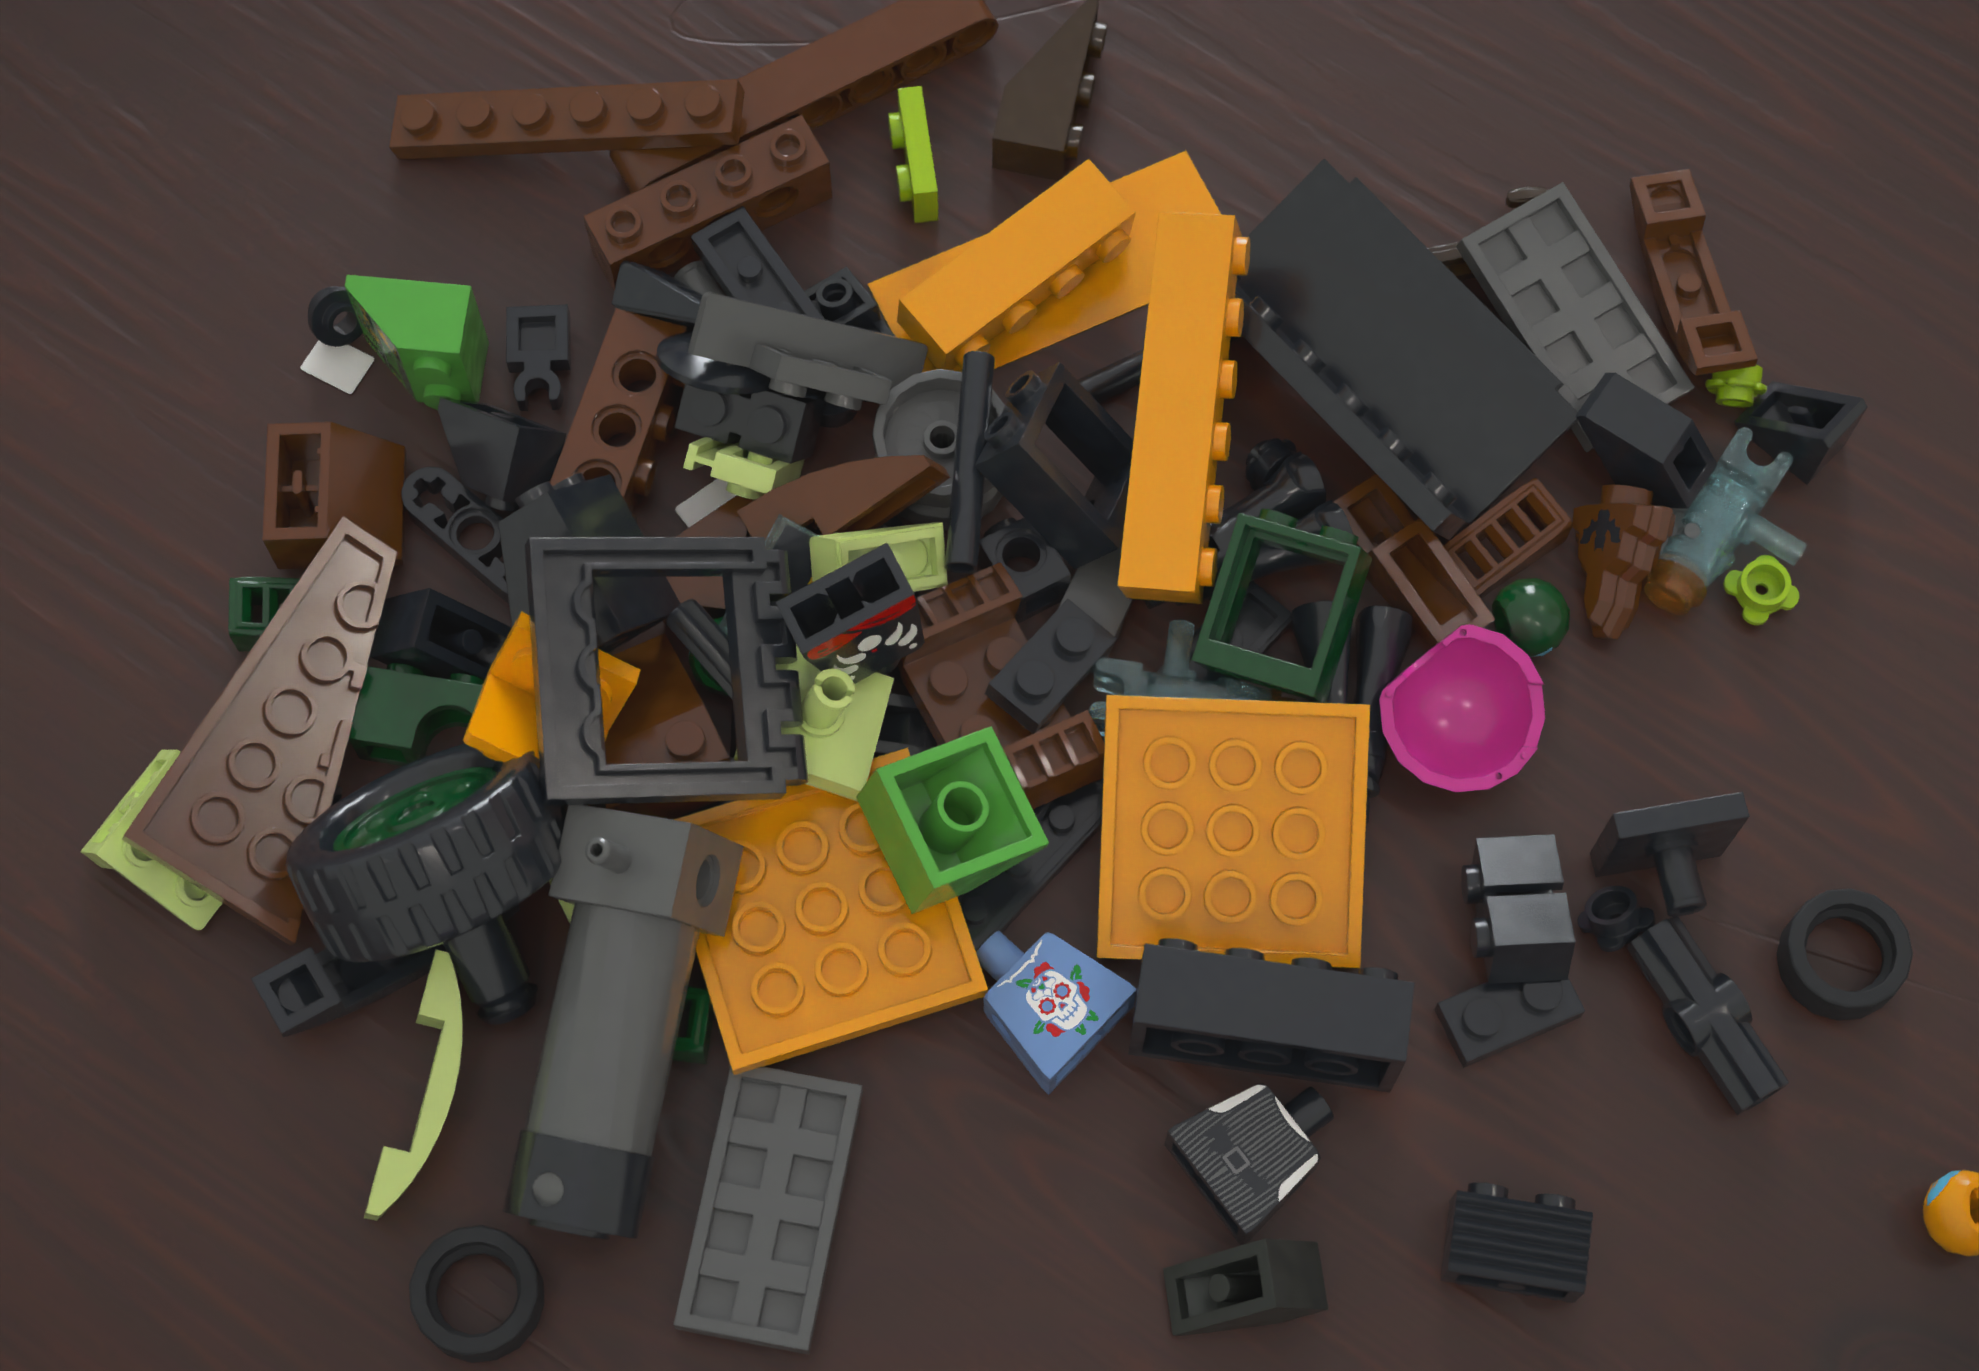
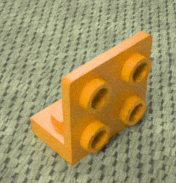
[463,611,641,762]

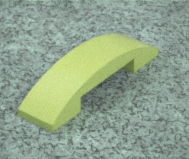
[364,950,463,1221]

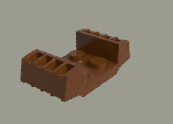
[898,562,1104,809]

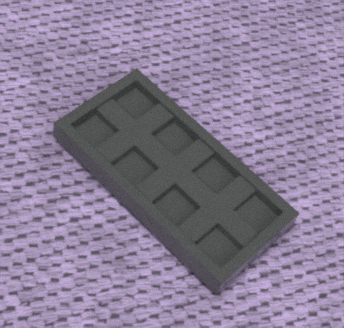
[1456,182,1695,453]
[673,1066,863,1355]

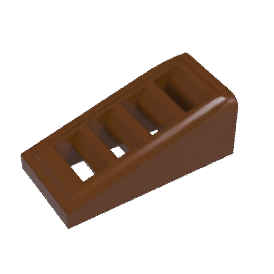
[1443,478,1573,598]

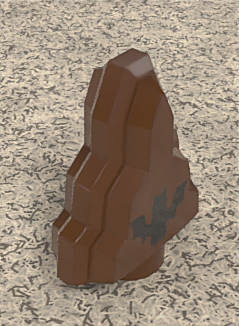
[1572,485,1676,640]

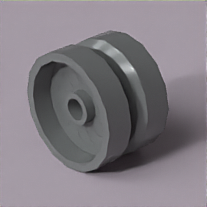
[873,369,1005,530]

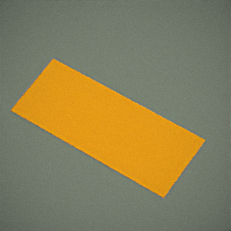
[867,151,1222,372]

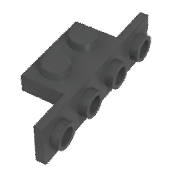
[688,292,928,410]

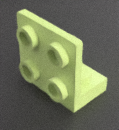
[80,750,222,930]

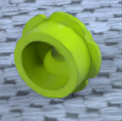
[1705,365,1767,408]

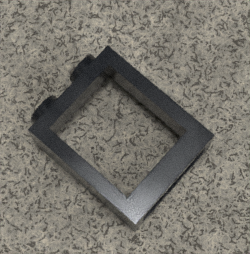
[975,362,1134,569]

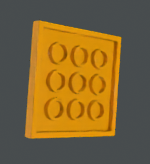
[1097,695,1370,968]
[674,748,988,1075]

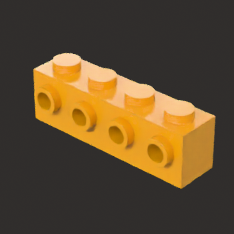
[897,159,1136,370]

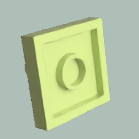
[734,644,894,801]

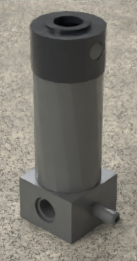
[503,805,744,1240]

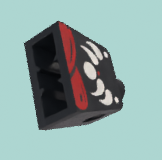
[776,543,925,684]

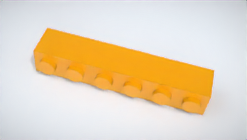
[1118,211,1250,604]

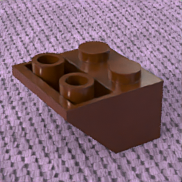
[262,422,407,569]

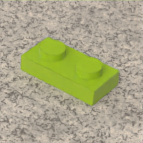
[888,86,938,223]

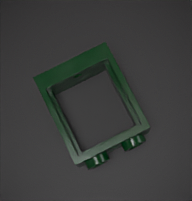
[1192,509,1372,703]

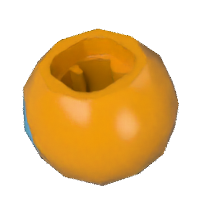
[1923,1170,1979,1256]

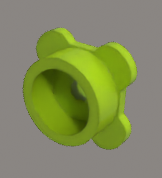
[1723,555,1799,625]

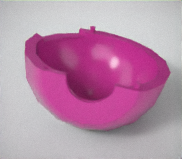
[1379,624,1545,792]

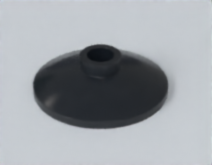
[656,331,771,395]

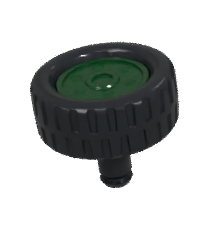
[286,743,568,1025]

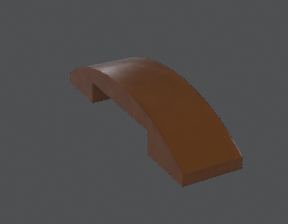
[1629,169,1758,376]

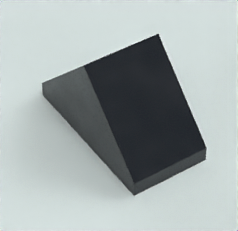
[1734,381,1867,485]

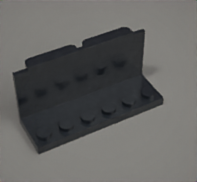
[1235,159,1578,540]

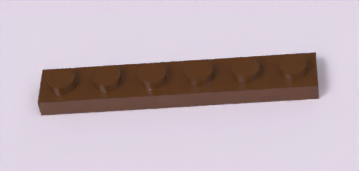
[389,79,745,159]

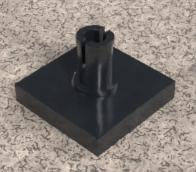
[1590,792,1750,917]

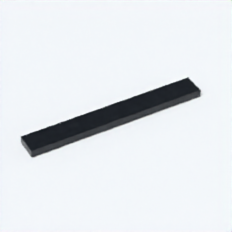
[957,580,1292,952]

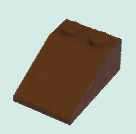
[602,633,730,820]

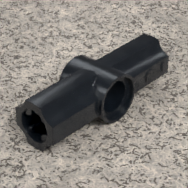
[1626,916,1789,1115]

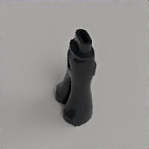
[1142,451,1357,609]
[1291,601,1413,824]

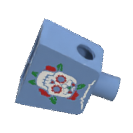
[976,931,1137,1095]

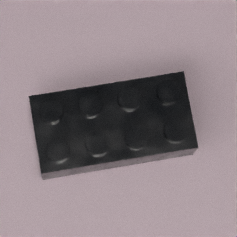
[1128,938,1415,1093]

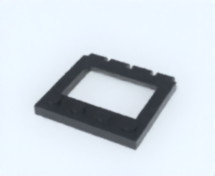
[524,537,808,806]

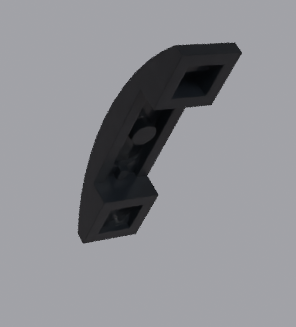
[251,904,520,1037]

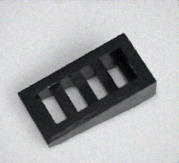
[611,260,702,327]

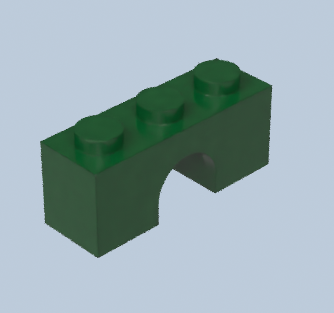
[349,663,485,766]

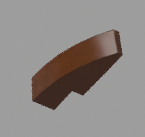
[737,455,951,550]
[1333,473,1495,647]

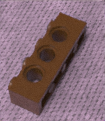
[583,115,833,291]
[550,308,687,522]

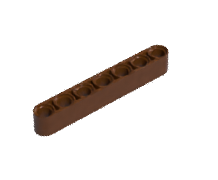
[609,0,999,193]

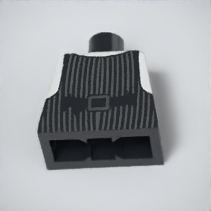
[1164,1083,1334,1246]

